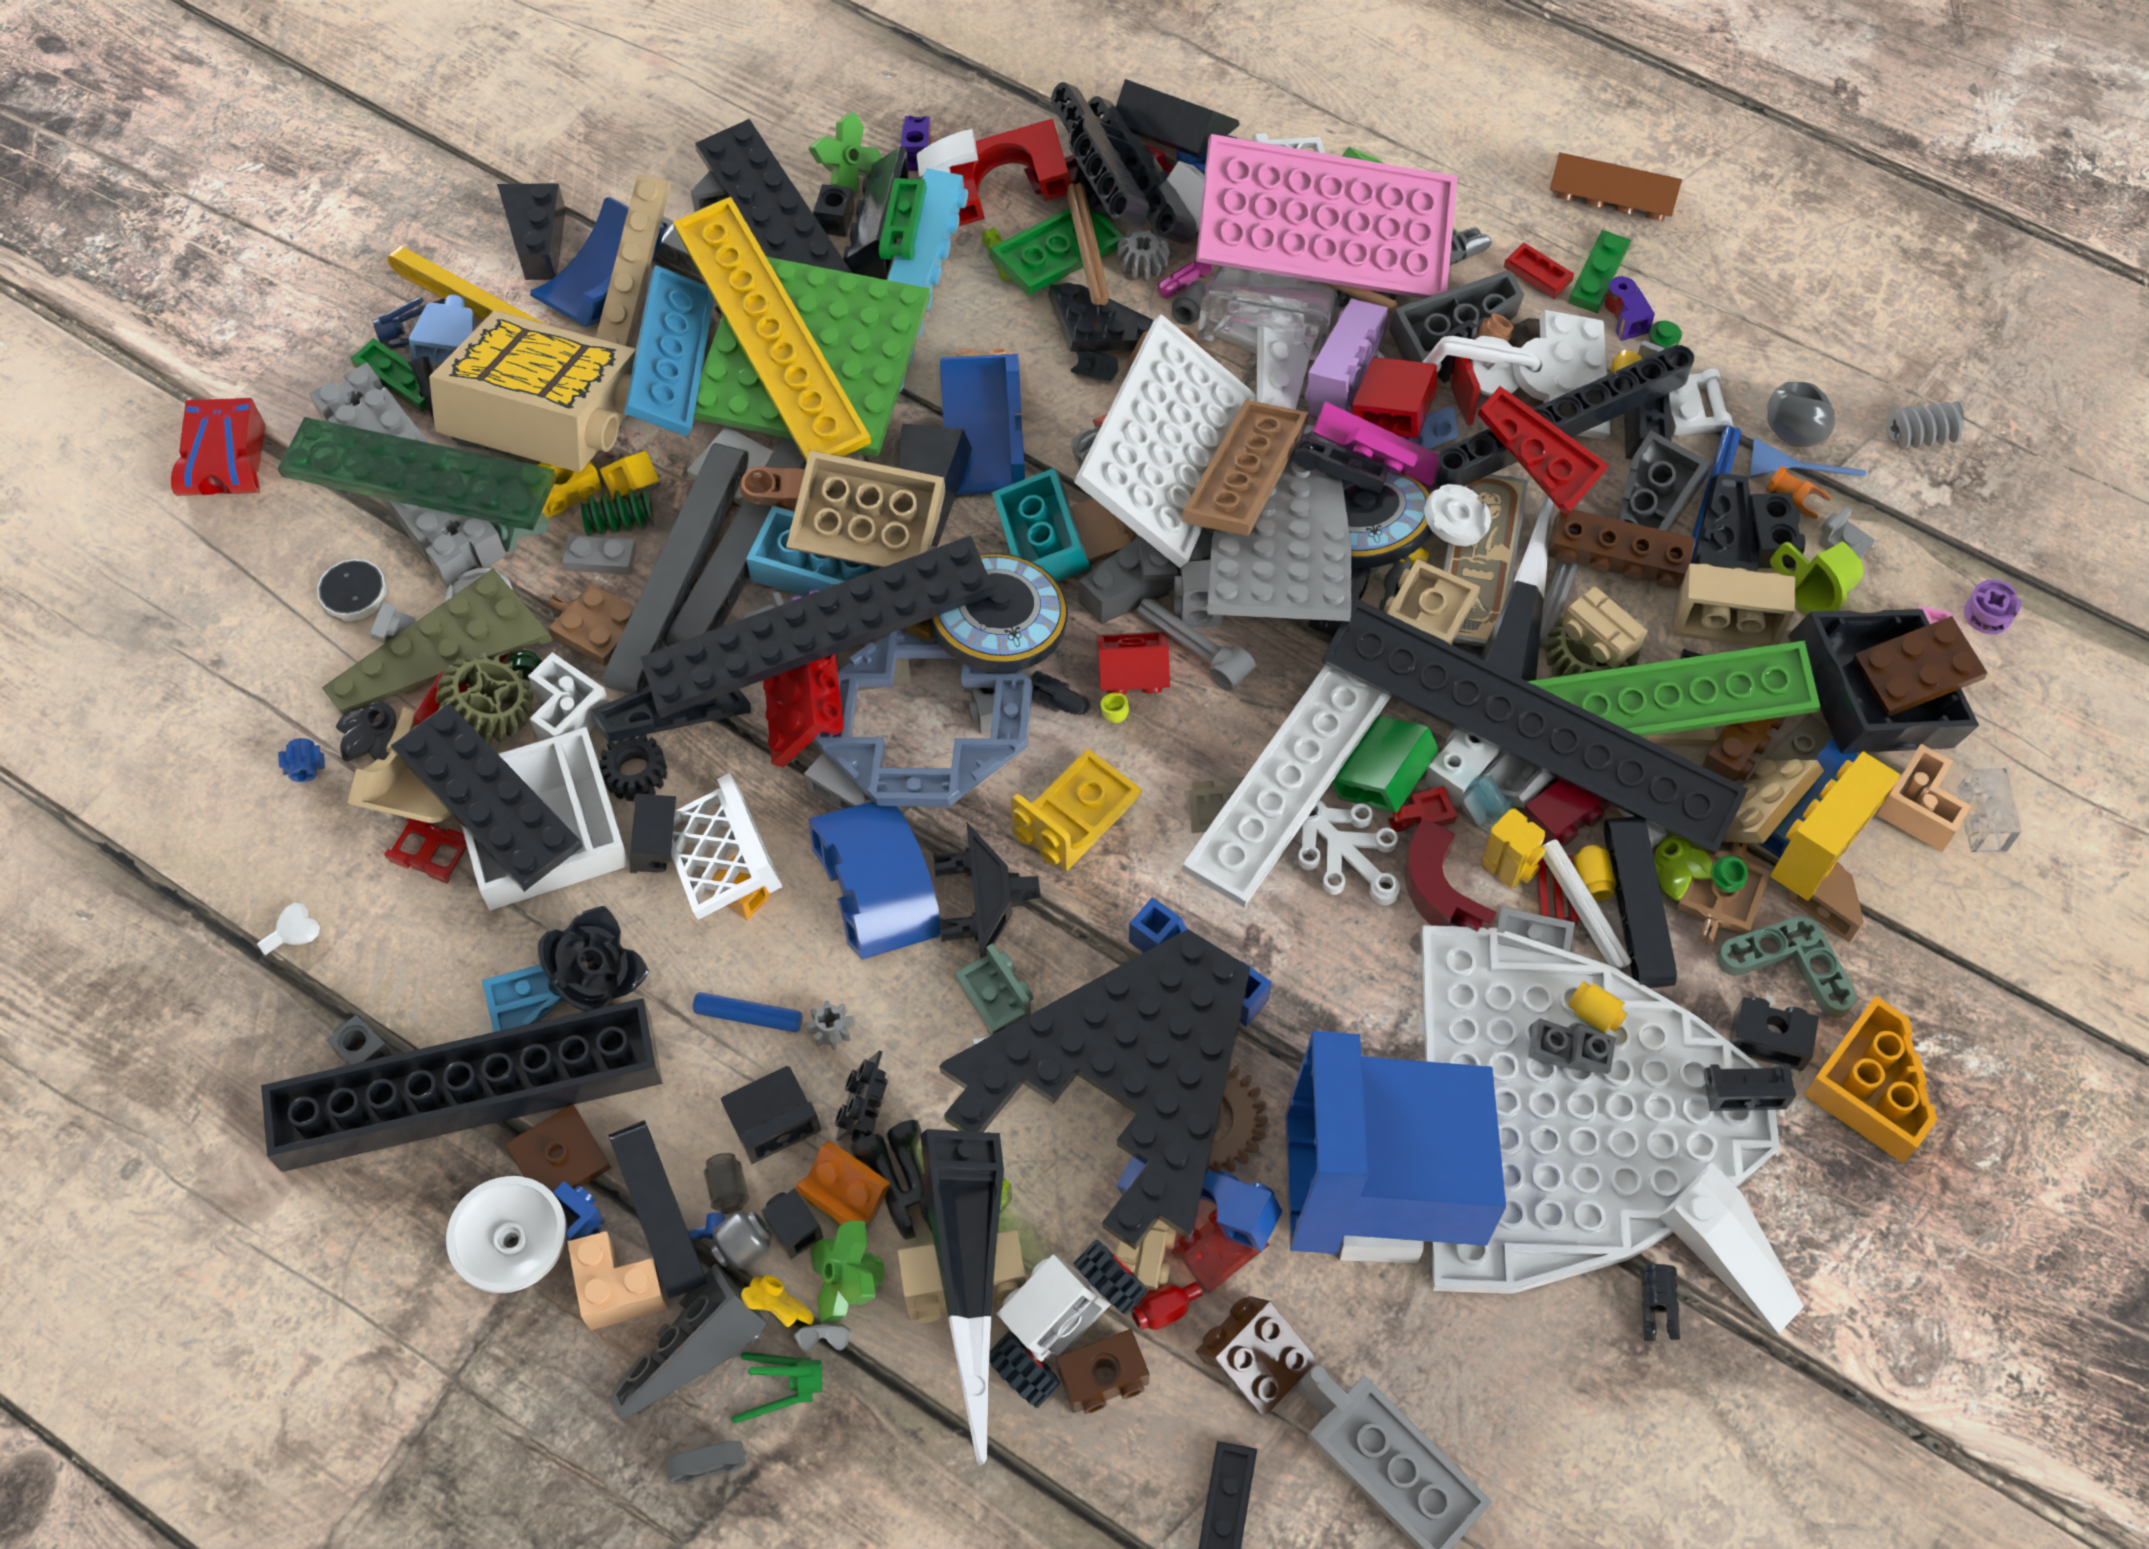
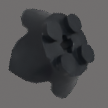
[538,906,650,1011]

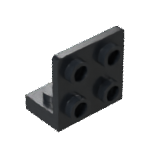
[721,1066,822,1165]

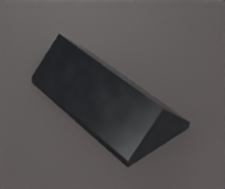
[1115,79,1240,159]

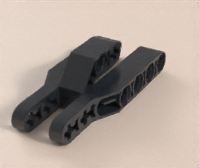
[1051,82,1196,244]

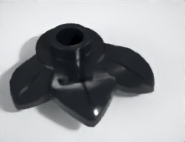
[336,702,396,762]

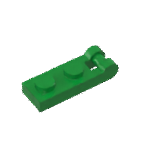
[879,178,927,260]

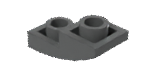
[1528,1018,1616,1074]

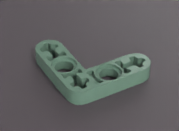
[1717,916,1856,1018]

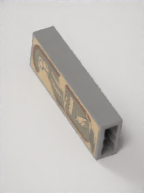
[1443,474,1528,658]

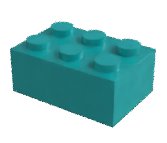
[992,468,1091,582]

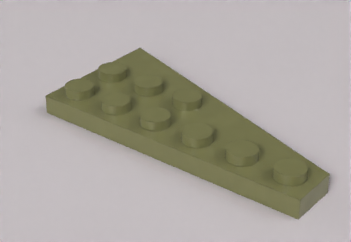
[321,568,553,715]

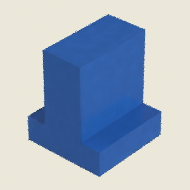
[1285,1031,1506,1254]

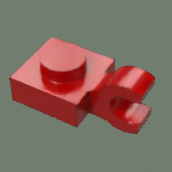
[1388,786,1457,832]

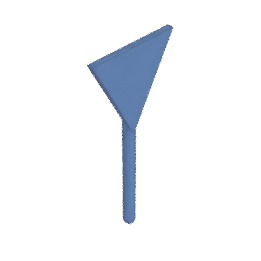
[1749,437,1866,478]

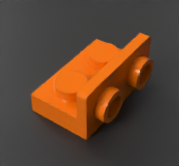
[795,1140,891,1226]

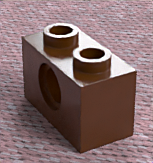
[1056,1328,1150,1414]

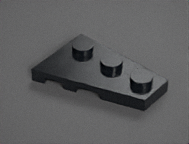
[1693,473,1759,572]

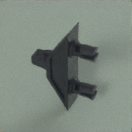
[933,821,1040,958]

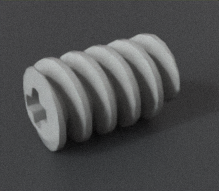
[1886,401,1964,449]

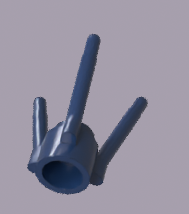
[373,297,445,349]

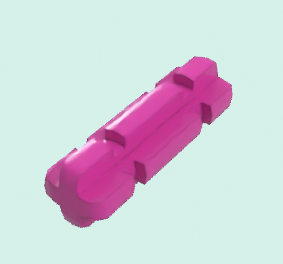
[1157,259,1212,299]

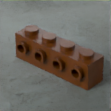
[1548,509,1695,588]
[1702,716,1787,783]

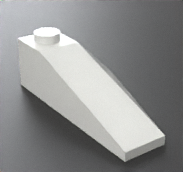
[1659,1163,1804,1335]

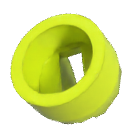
[1100,693,1129,723]

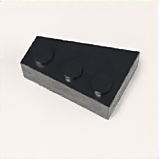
[497,183,566,280]

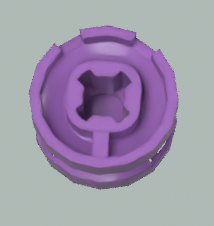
[1964,579,2021,634]

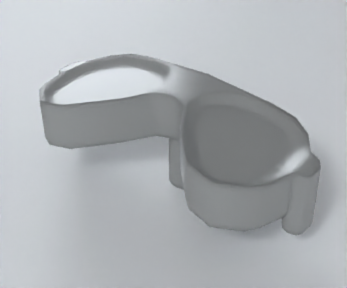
[794,1322,852,1351]

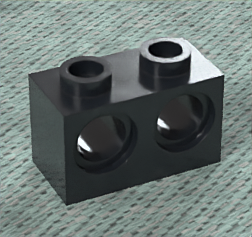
[1750,493,1806,568]

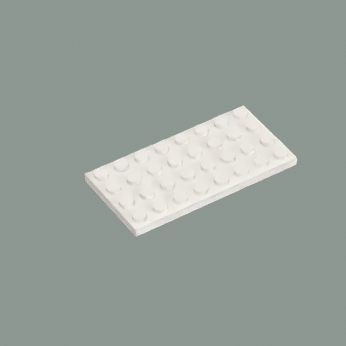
[1074,314,1257,568]

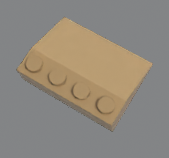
[786,450,945,568]

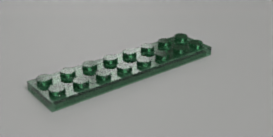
[278,417,557,531]

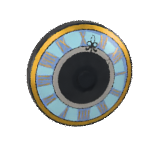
[1342,472,1432,568]
[928,553,1068,672]

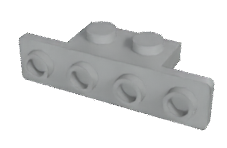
[1459,752,1555,826]

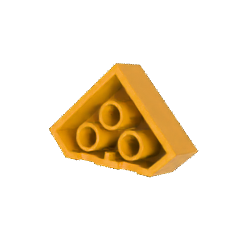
[1803,995,1937,1164]

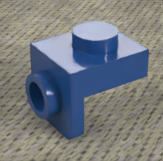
[553,1181,604,1241]

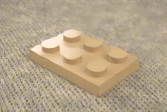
[1722,759,1824,843]

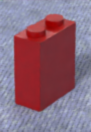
[1352,357,1437,438]

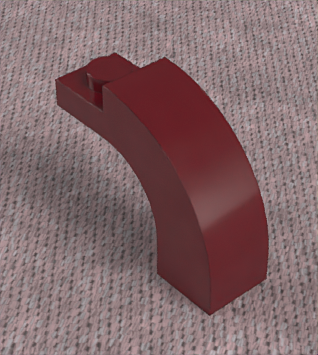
[1405,818,1496,932]

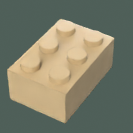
[1673,564,1795,647]
[898,1230,1026,1323]

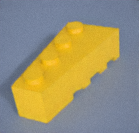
[1770,751,1901,901]

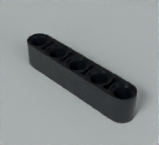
[1604,816,1677,988]
[608,1120,708,1299]

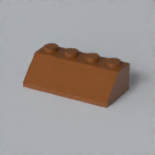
[1550,152,1682,221]

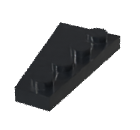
[591,686,751,742]

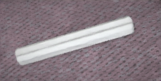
[1542,840,1631,971]

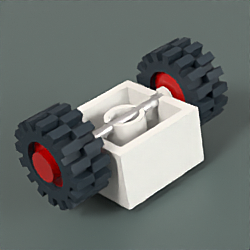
[989,1239,1148,1408]

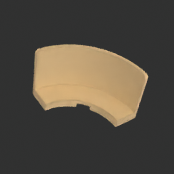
[347,708,492,823]

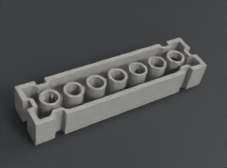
[309,363,506,589]

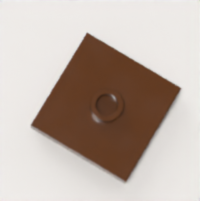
[505,1103,612,1193]

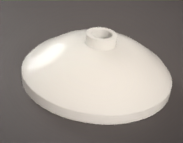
[446,1176,567,1293]

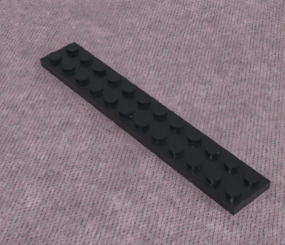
[1322,598,1748,855]

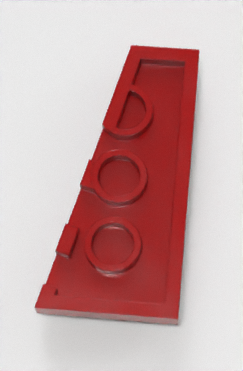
[1477,386,1609,517]

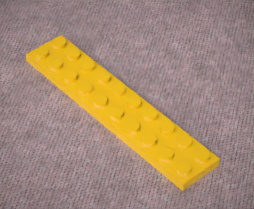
[673,197,871,462]

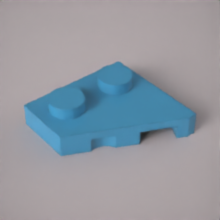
[482,965,564,1032]

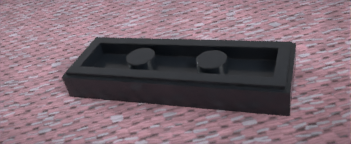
[1198,1441,1257,1549]

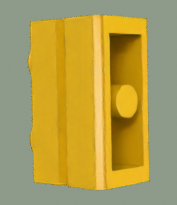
[1481,808,1546,889]

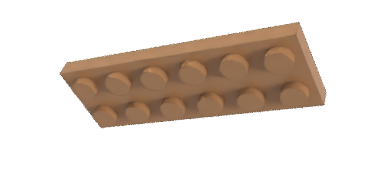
[1182,400,1309,536]

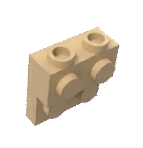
[1383,559,1480,644]

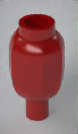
[1130,1281,1203,1331]

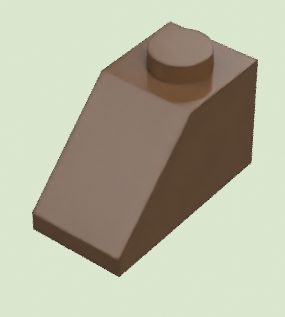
[1788,862,1864,943]

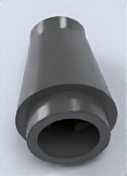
[1172,280,1208,325]

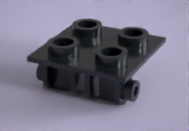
[835,1050,888,1142]

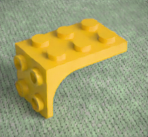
[1011,748,1142,872]

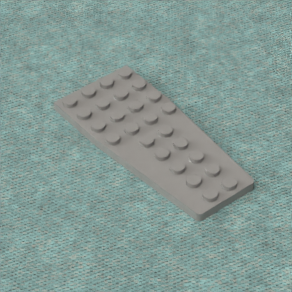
[1207,424,1351,621]

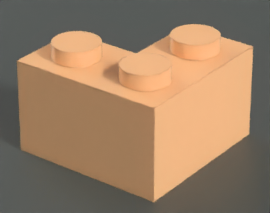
[1876,744,1971,852]
[567,1231,668,1331]

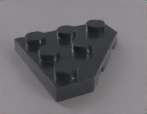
[1048,283,1154,352]

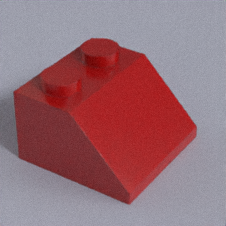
[1096,632,1170,695]

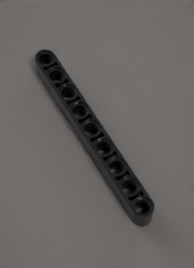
[1434,345,1694,487]

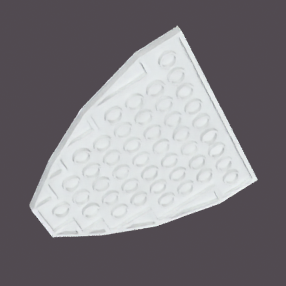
[1421,925,1780,1294]

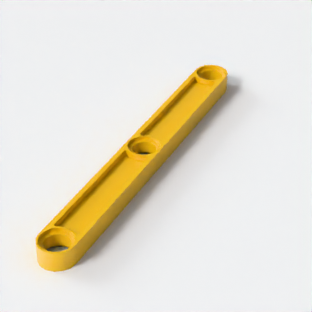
[387,246,547,325]

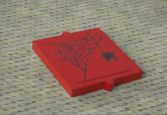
[1451,356,1480,426]

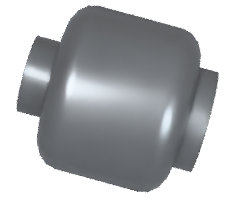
[711,1210,772,1269]

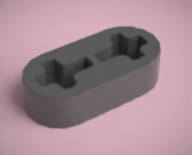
[665,1441,746,1484]

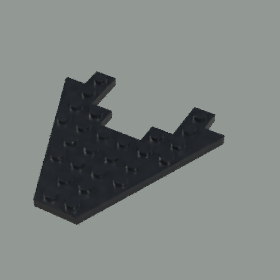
[939,929,1250,1250]

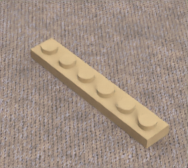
[596,174,671,347]

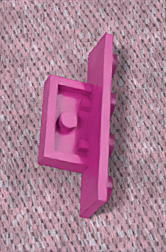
[1312,402,1439,488]

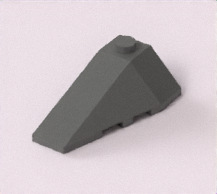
[1617,430,1709,532]
[609,1263,767,1420]

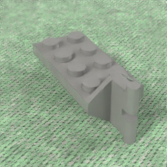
[1296,1366,1492,1549]

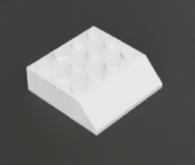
[462,727,630,911]

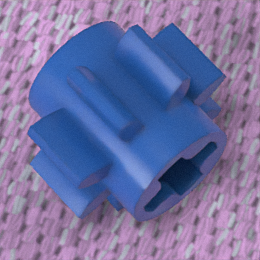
[278,738,325,782]

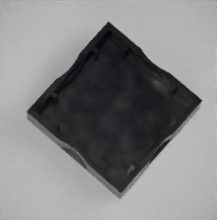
[1788,609,1979,754]

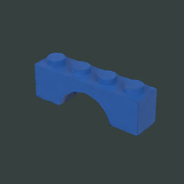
[1129,897,1272,1027]
[1116,1156,1283,1252]

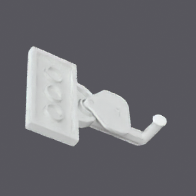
[1423,310,1610,440]

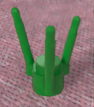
[731,1352,823,1423]

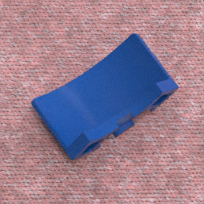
[530,197,666,327]
[940,354,1025,495]
[808,801,941,960]

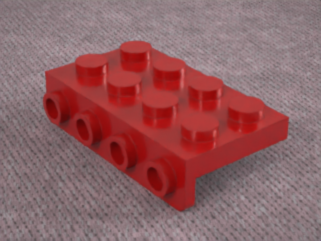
[763,653,844,768]

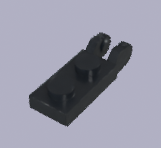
[1293,437,1390,493]

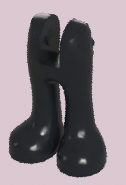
[850,1120,932,1240]

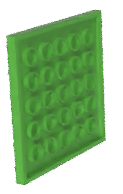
[693,257,931,457]

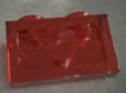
[1172,1208,1269,1293]

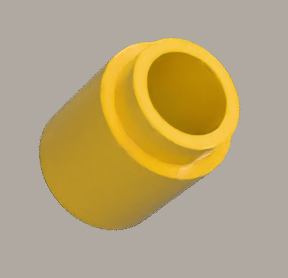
[1573,845,1616,902]
[1568,981,1628,1034]

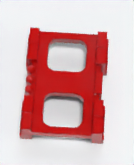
[384,818,468,884]

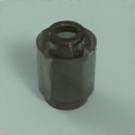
[704,1153,750,1214]

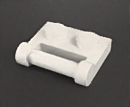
[1670,369,1733,436]

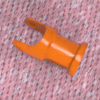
[1766,465,1831,519]

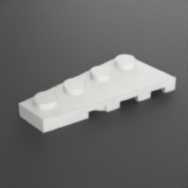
[1257,307,1318,410]

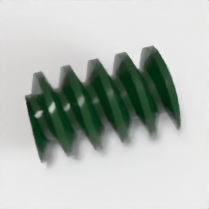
[581,487,654,536]

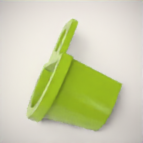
[1770,541,1864,615]

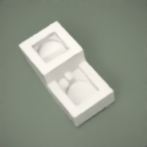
[917,129,978,179]

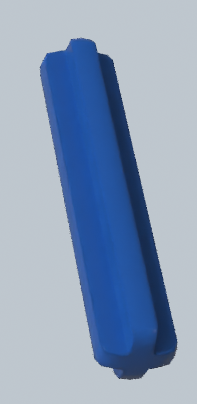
[693,992,803,1032]

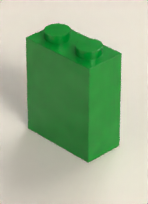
[1331,716,1439,813]

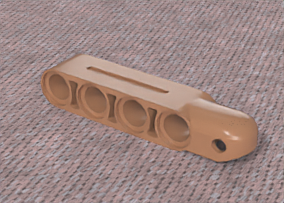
[740,466,805,512]

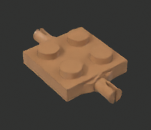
[548,583,635,666]
[1676,842,1772,945]

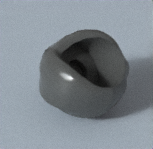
[1767,382,1835,447]

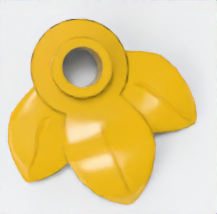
[741,1275,814,1327]

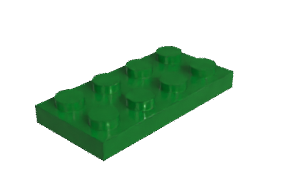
[989,204,1125,296]

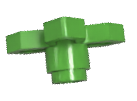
[808,113,883,193]
[810,1220,885,1323]

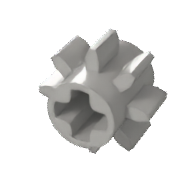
[806,1000,855,1050]

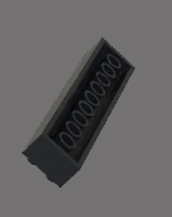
[261,998,663,1172]

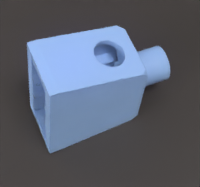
[409,295,475,365]

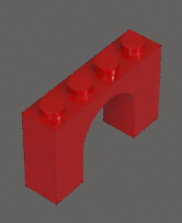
[950,118,1071,227]

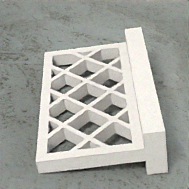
[671,773,783,920]

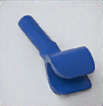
[688,1212,727,1240]

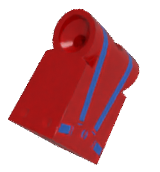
[171,398,266,496]

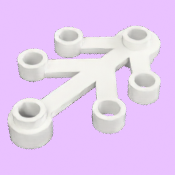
[1298,800,1400,906]

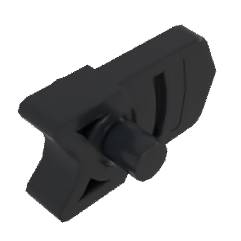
[1071,351,1119,381]

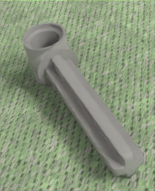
[1137,598,1256,692]

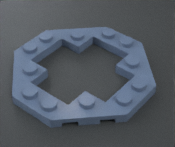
[814,629,1033,807]

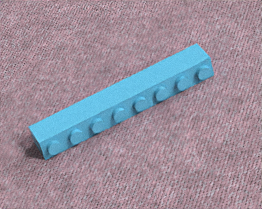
[887,168,968,392]

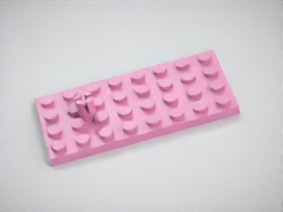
[1196,134,1457,299]

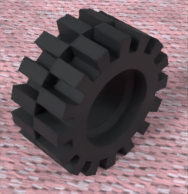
[599,735,667,802]

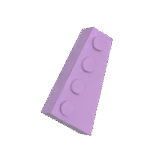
[1305,299,1388,417]

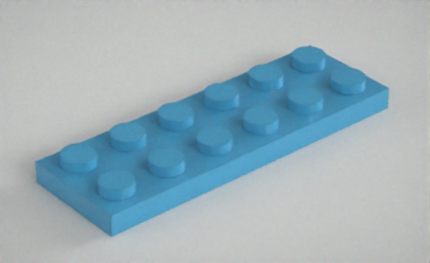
[624,265,714,437]

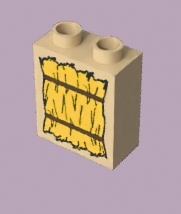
[429,310,636,473]

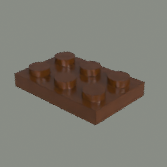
[1853,616,1988,717]

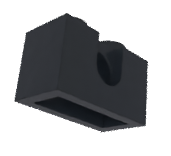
[1729,997,1819,1071]

